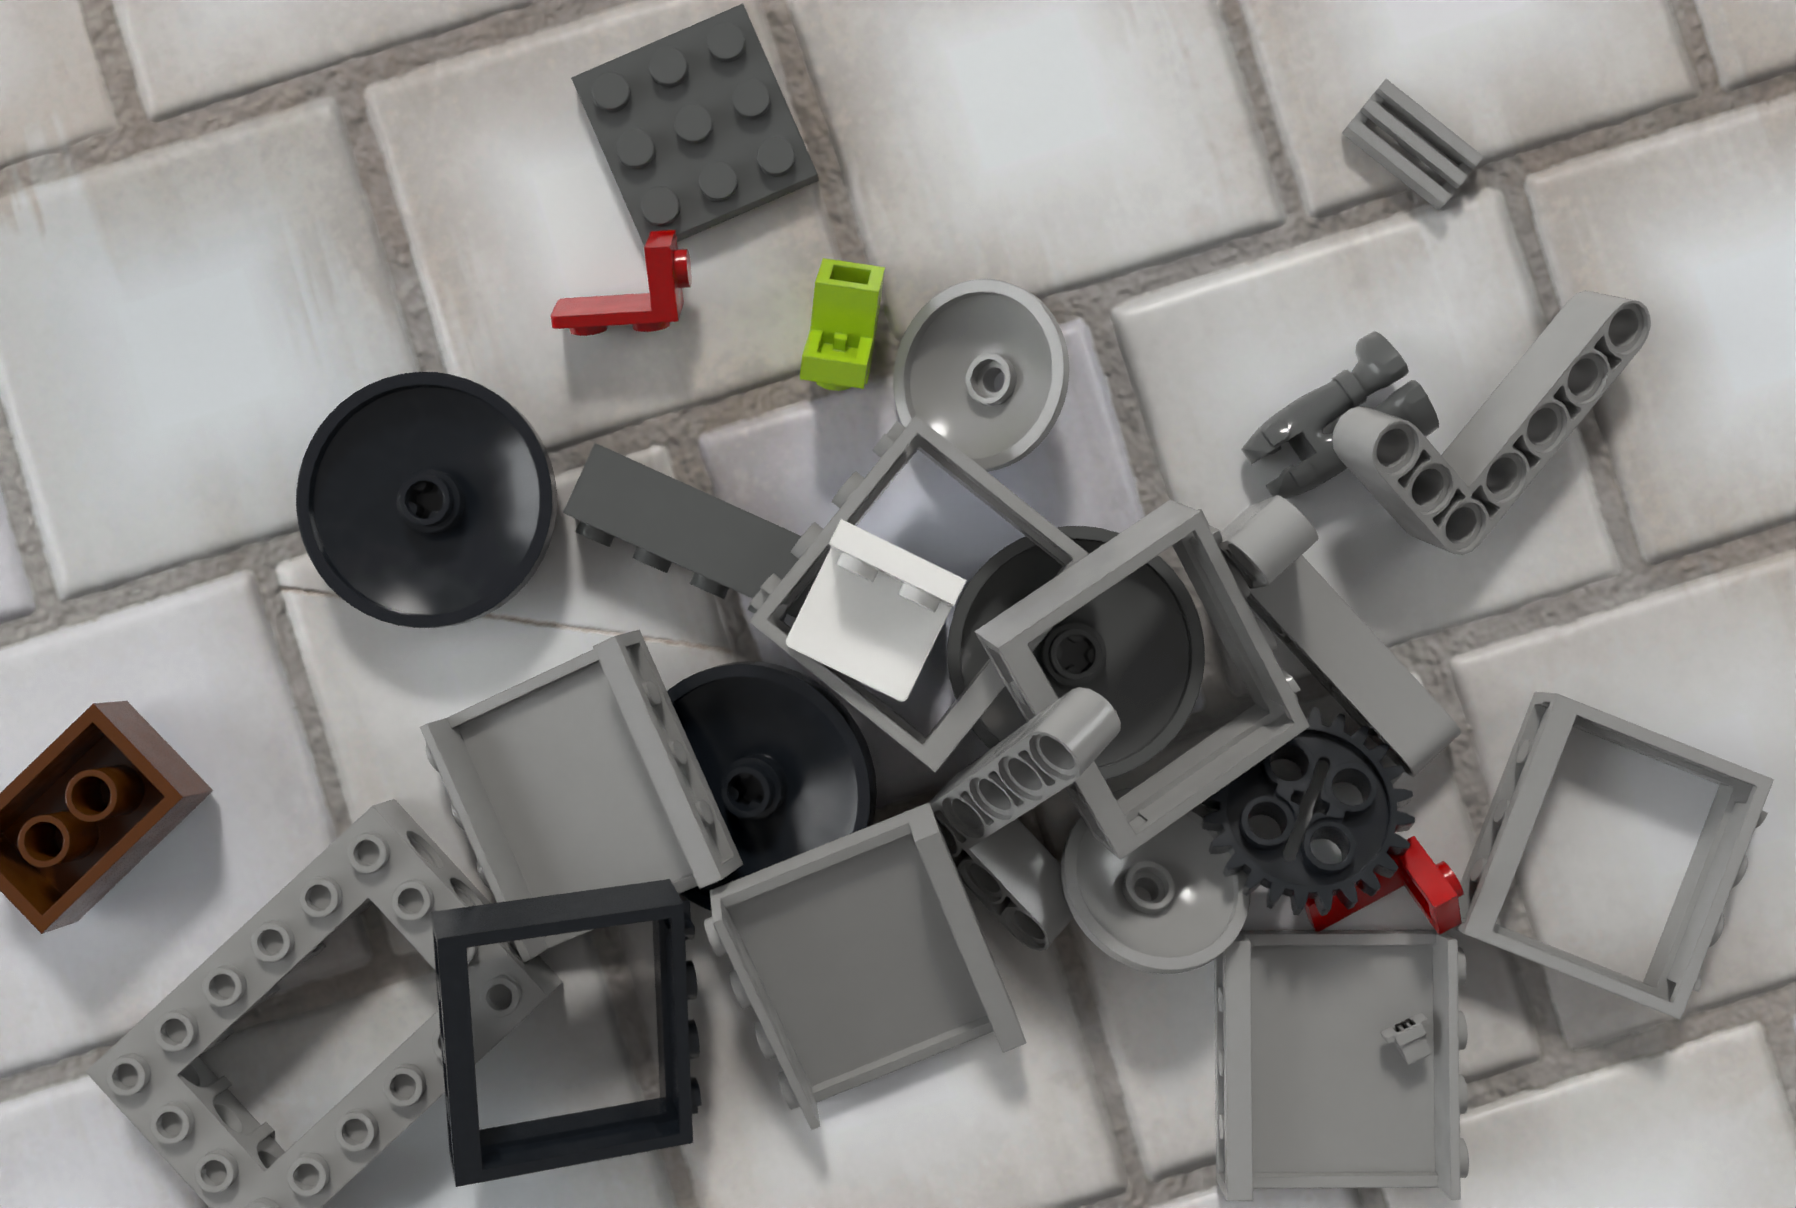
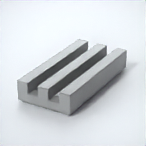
[1342,79,1484,210]

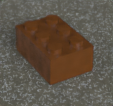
[0,701,213,934]

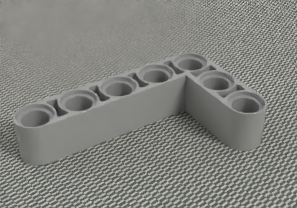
[1332,290,1651,555]
[1218,495,1461,777]
[929,687,1121,951]

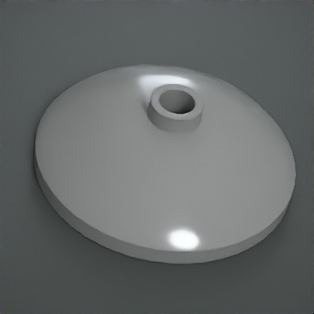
[893,279,1069,472]
[1061,787,1251,974]

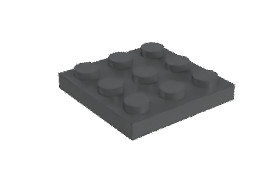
[571,3,819,247]

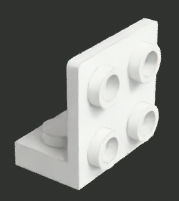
[786,519,967,701]

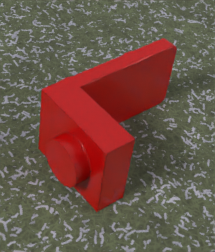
[550,230,692,336]
[1305,836,1464,935]

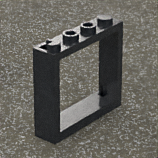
[431,879,702,1187]

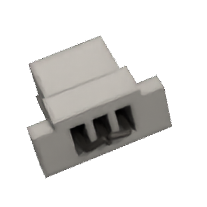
[1380,1012,1433,1065]

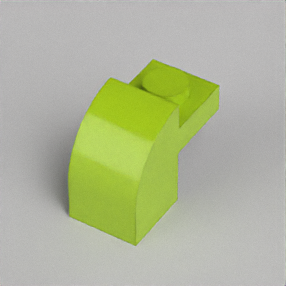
[800,258,885,391]

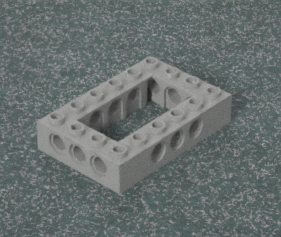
[85,799,563,1208]

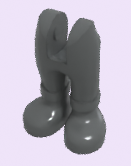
[1241,331,1439,499]

